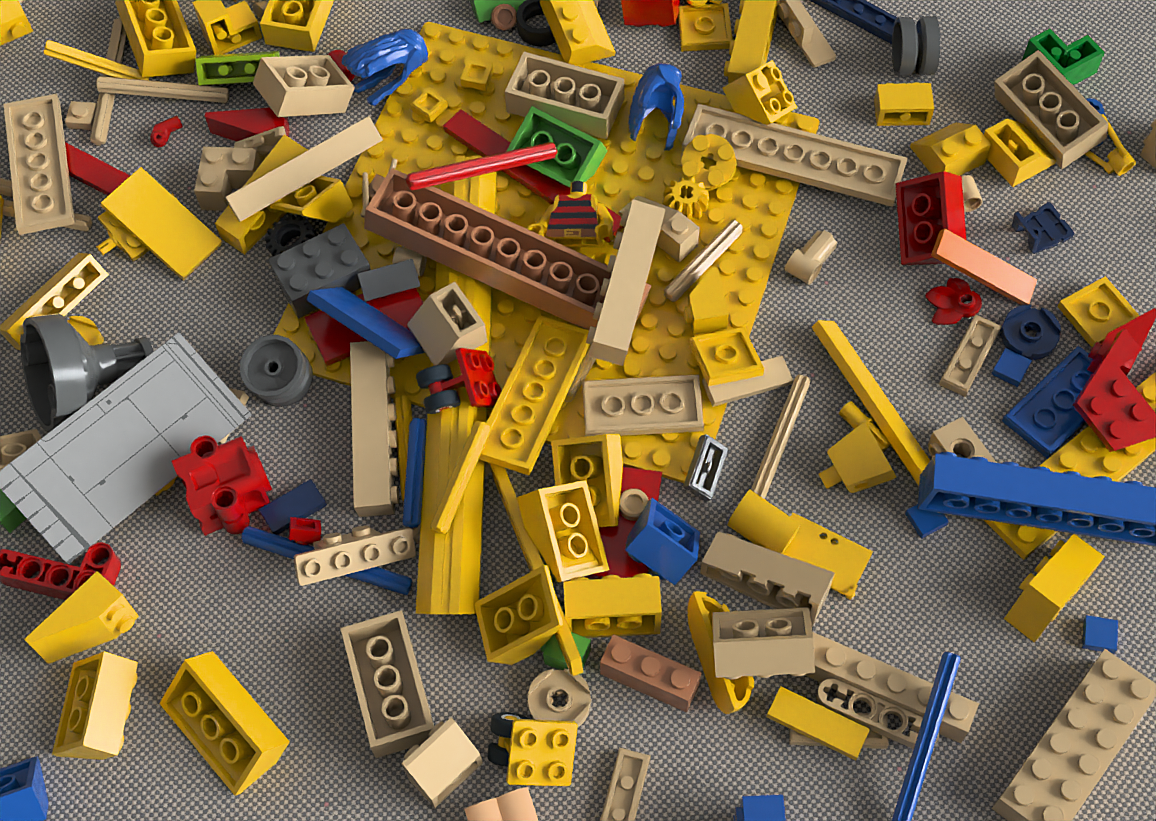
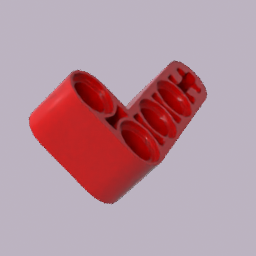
[0,542,121,600]

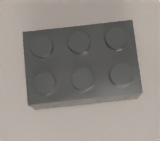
[268,223,371,319]

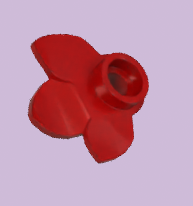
[925,278,982,325]

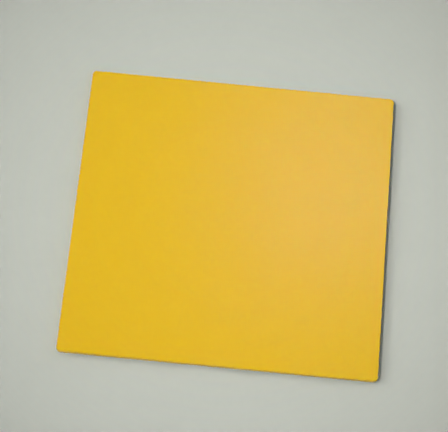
[273,22,820,483]

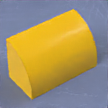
[727,489,801,554]

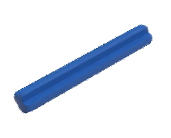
[403,418,427,528]

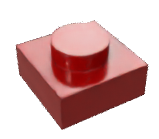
[289,517,321,545]

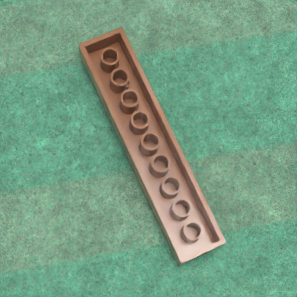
[364,168,651,330]

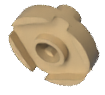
[527,669,591,727]

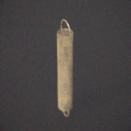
[564,346,596,402]

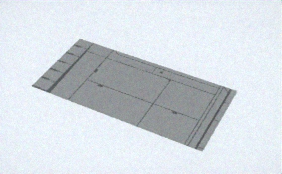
[0,333,252,564]

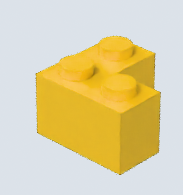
[192,0,262,55]

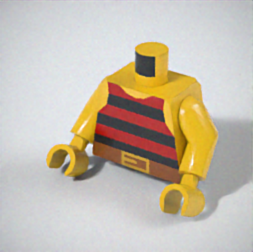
[527,181,615,247]

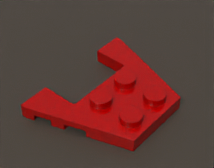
[1073,328,1156,452]

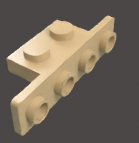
[777,0,836,68]
[293,526,416,586]

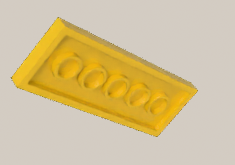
[479,315,590,476]

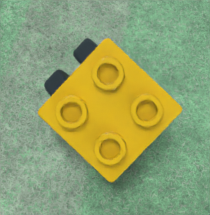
[487,712,578,786]

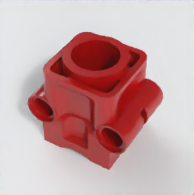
[171,435,272,536]

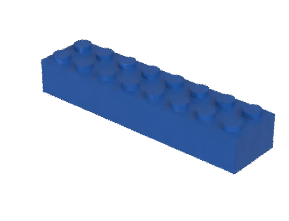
[918,452,1156,546]

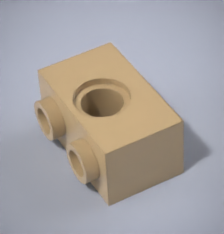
[928,416,997,463]

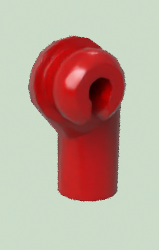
[150,115,183,147]

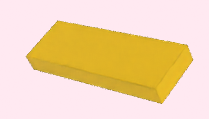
[766,686,870,761]

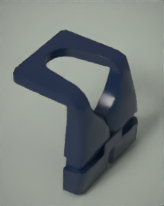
[1012,202,1074,254]

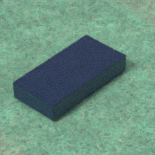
[258,479,327,535]

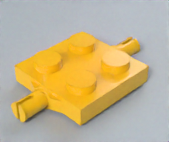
[96,193,179,262]

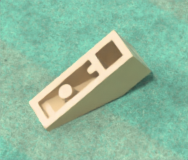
[619,196,700,263]

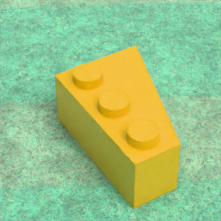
[1004,534,1105,643]

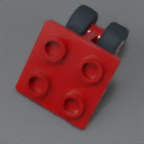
[416,348,502,414]

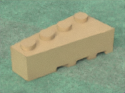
[700,531,835,627]

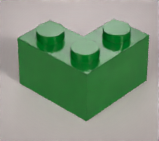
[1022,29,1105,85]

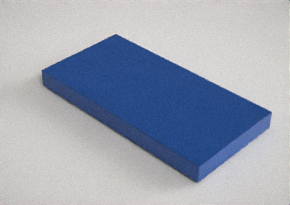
[306,287,425,359]
[1002,345,1093,459]

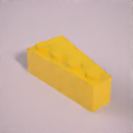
[215,134,308,255]

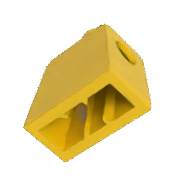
[818,422,897,493]

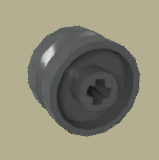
[892,16,940,76]
[240,335,313,407]

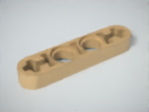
[816,678,939,749]

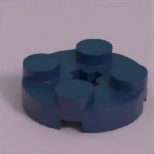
[1000,305,1061,360]

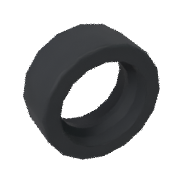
[516,0,556,47]

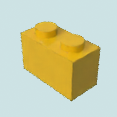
[874,82,934,126]

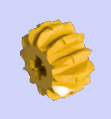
[662,176,709,221]

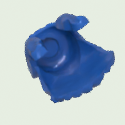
[342,29,428,106]
[628,63,684,151]

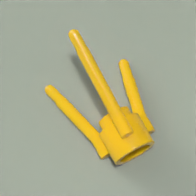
[1085,114,1136,176]

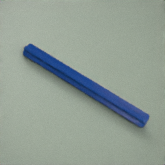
[241,526,413,595]
[892,652,961,821]

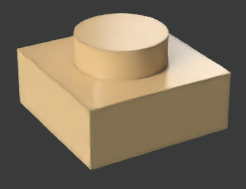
[65,101,97,130]

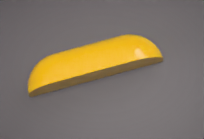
[687,591,754,714]

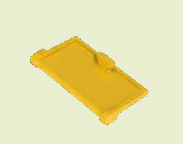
[783,512,873,600]

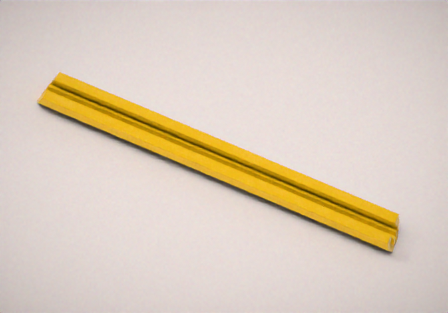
[415,156,497,614]

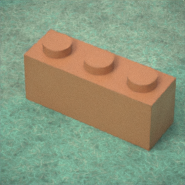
[600,634,701,712]

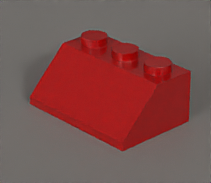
[895,171,966,265]

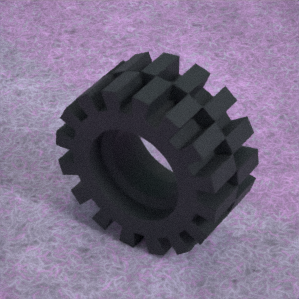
[265,215,318,257]

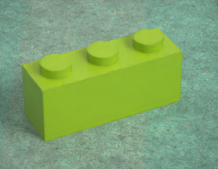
[195,51,280,85]

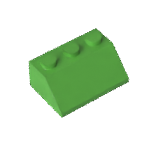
[506,106,608,188]

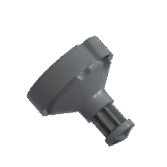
[20,313,154,432]

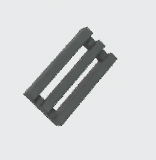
[683,434,728,502]

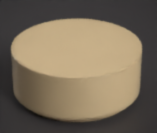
[619,489,649,521]

